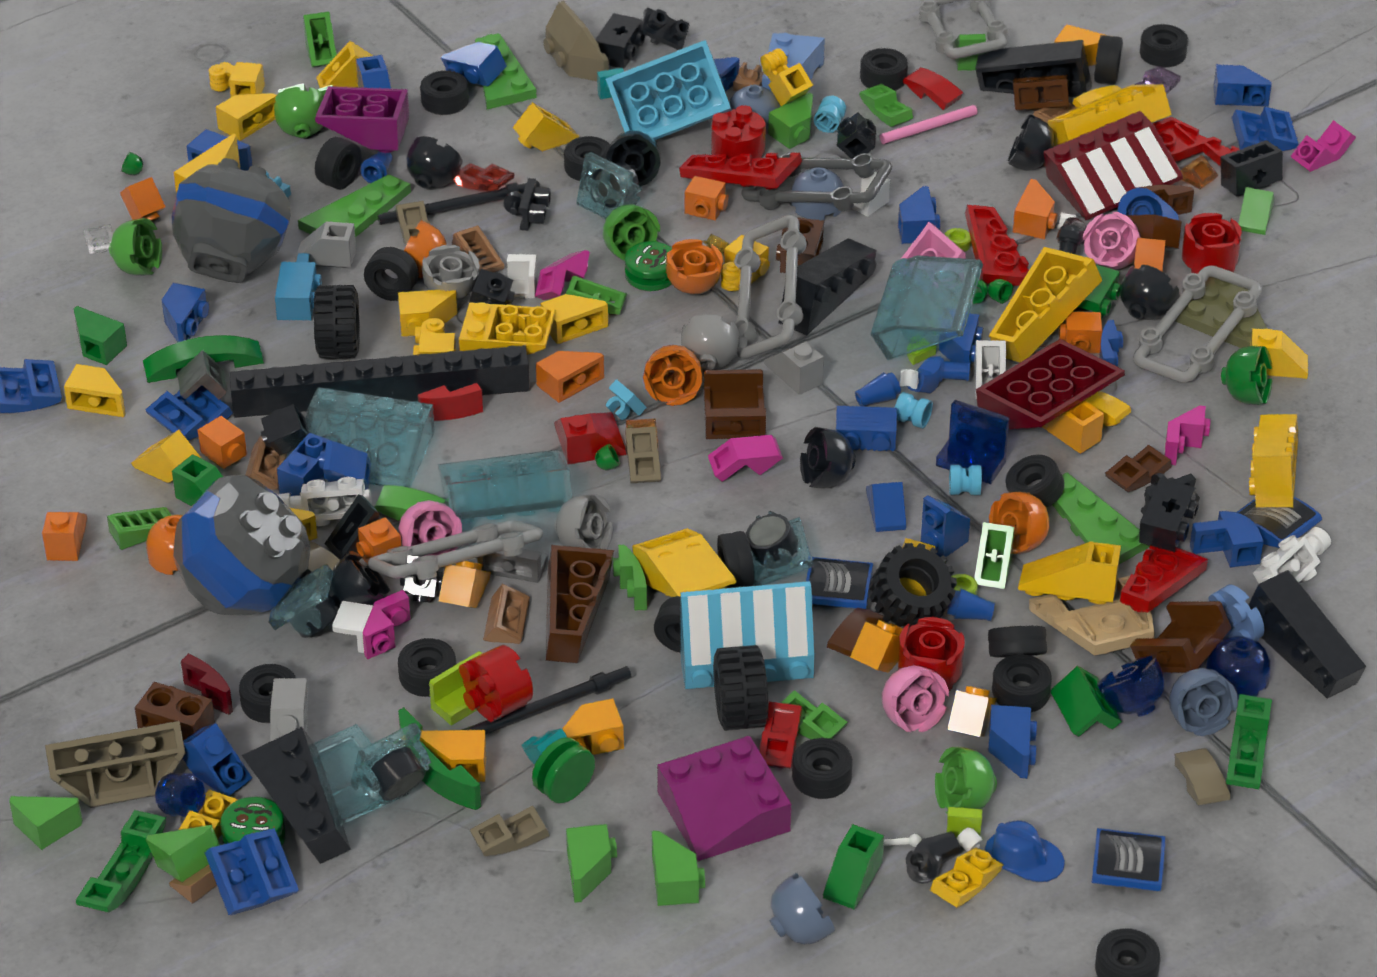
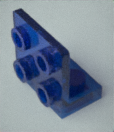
[936,400,1009,484]

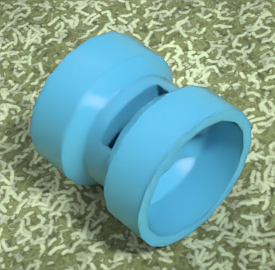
[814,96,846,133]
[895,392,933,429]
[949,465,982,495]

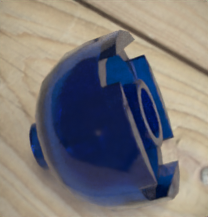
[1206,636,1271,700]
[1097,656,1165,717]

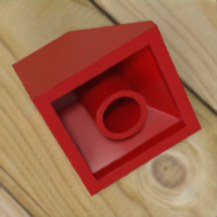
[554,412,626,465]

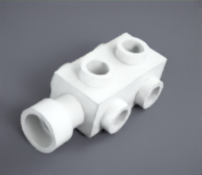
[277,477,372,526]
[1253,527,1331,584]

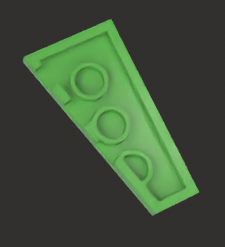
[475,33,537,110]
[298,174,411,238]
[1052,472,1150,564]

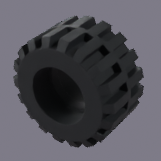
[314,285,360,359]
[869,543,957,627]
[713,645,768,731]

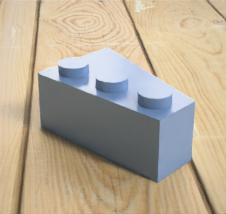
[762,33,825,91]

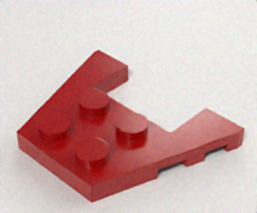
[1152,117,1240,185]

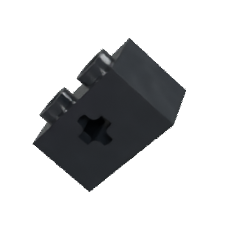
[595,13,646,69]
[1221,140,1283,196]
[1139,478,1199,552]

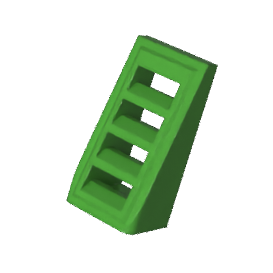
[566,276,627,315]
[107,507,171,550]

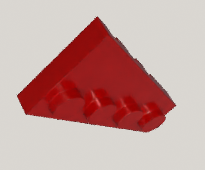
[679,152,802,190]
[965,205,1029,286]
[1119,546,1208,613]

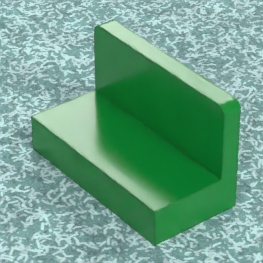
[1051,665,1122,737]

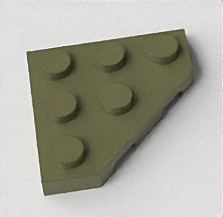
[1175,277,1267,348]

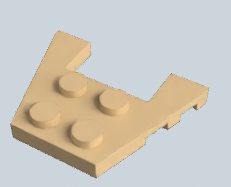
[1029,576,1154,656]

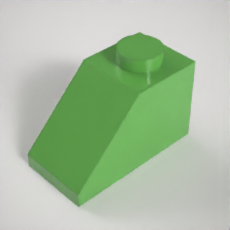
[768,93,813,149]
[566,824,617,903]
[652,831,705,906]

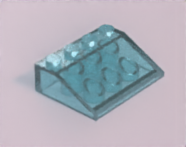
[870,255,983,360]
[305,387,435,488]
[438,449,572,524]

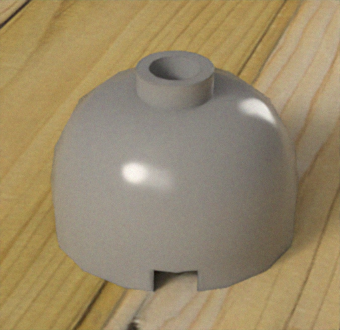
[422,245,480,300]
[681,314,739,370]
[555,494,613,550]

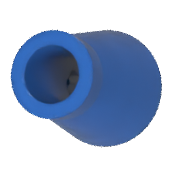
[361,151,392,183]
[855,372,901,406]
[946,588,995,621]

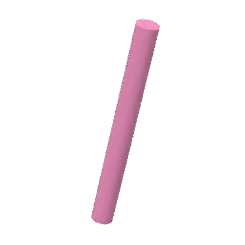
[880,105,977,144]

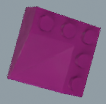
[315,86,409,153]
[657,735,791,862]

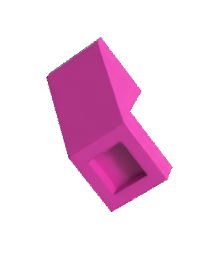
[1290,120,1356,172]
[535,250,590,300]
[1164,405,1211,465]
[708,435,783,482]
[362,590,411,659]

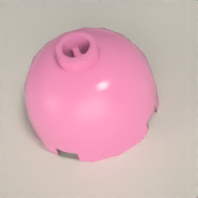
[1083,212,1140,270]
[398,500,462,556]
[882,665,949,733]

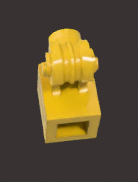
[760,48,814,106]
[208,62,265,97]
[721,235,770,291]
[413,318,456,355]

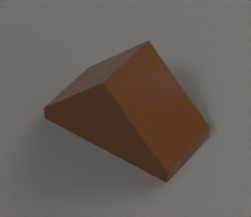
[1126,214,1182,249]

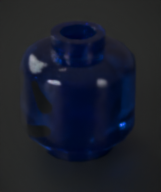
[155,772,206,817]

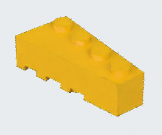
[1048,84,1172,146]
[989,247,1102,362]
[1249,414,1298,507]

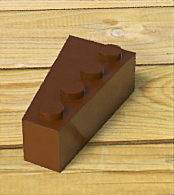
[546,545,614,663]

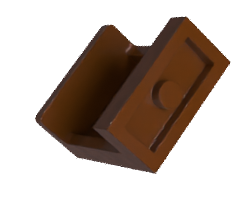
[704,369,766,439]
[1130,601,1232,673]

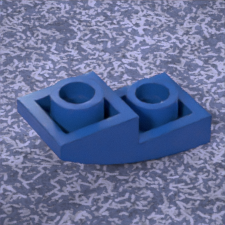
[1099,320,1123,367]

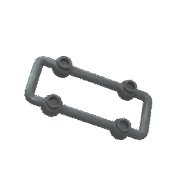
[741,152,892,212]

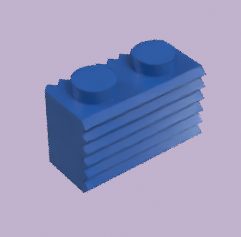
[836,406,897,452]

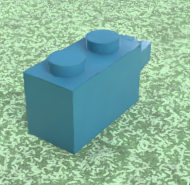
[275,253,322,321]

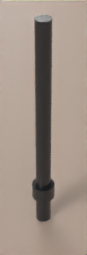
[377,181,540,225]
[462,666,631,735]

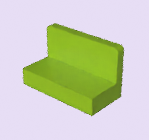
[429,651,483,726]

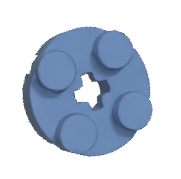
[1208,584,1264,649]

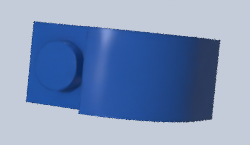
[1189,511,1264,568]

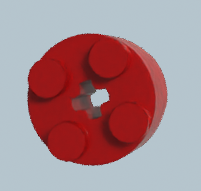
[711,105,766,159]
[1181,213,1242,274]
[898,617,965,691]
[459,645,533,722]

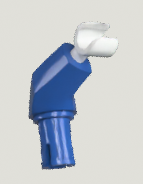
[900,356,970,394]

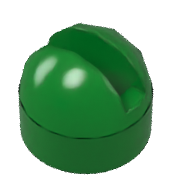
[121,151,143,176]
[963,278,988,304]
[988,279,1013,304]
[595,444,621,471]

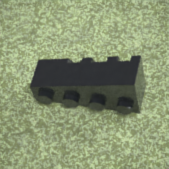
[975,40,1092,97]
[778,238,877,336]
[1248,570,1366,699]
[241,727,351,864]

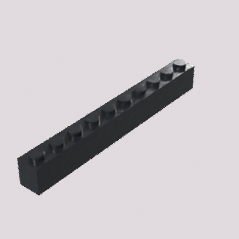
[230,345,530,418]

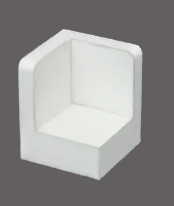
[852,172,890,217]
[507,254,537,298]
[332,601,373,653]

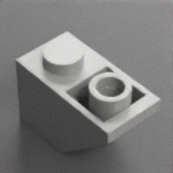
[295,221,356,268]

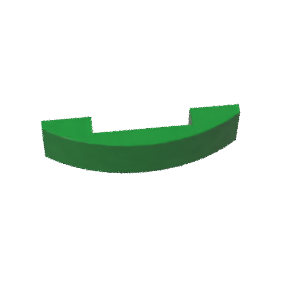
[143,335,264,383]
[1226,694,1272,790]
[398,707,482,810]
[76,810,166,913]

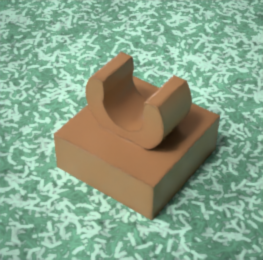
[733,62,763,91]

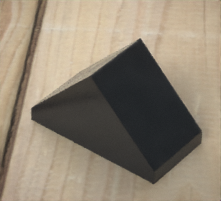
[324,494,380,560]

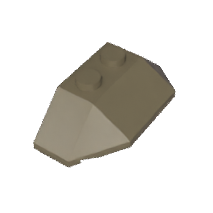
[543,0,609,81]
[45,721,185,808]

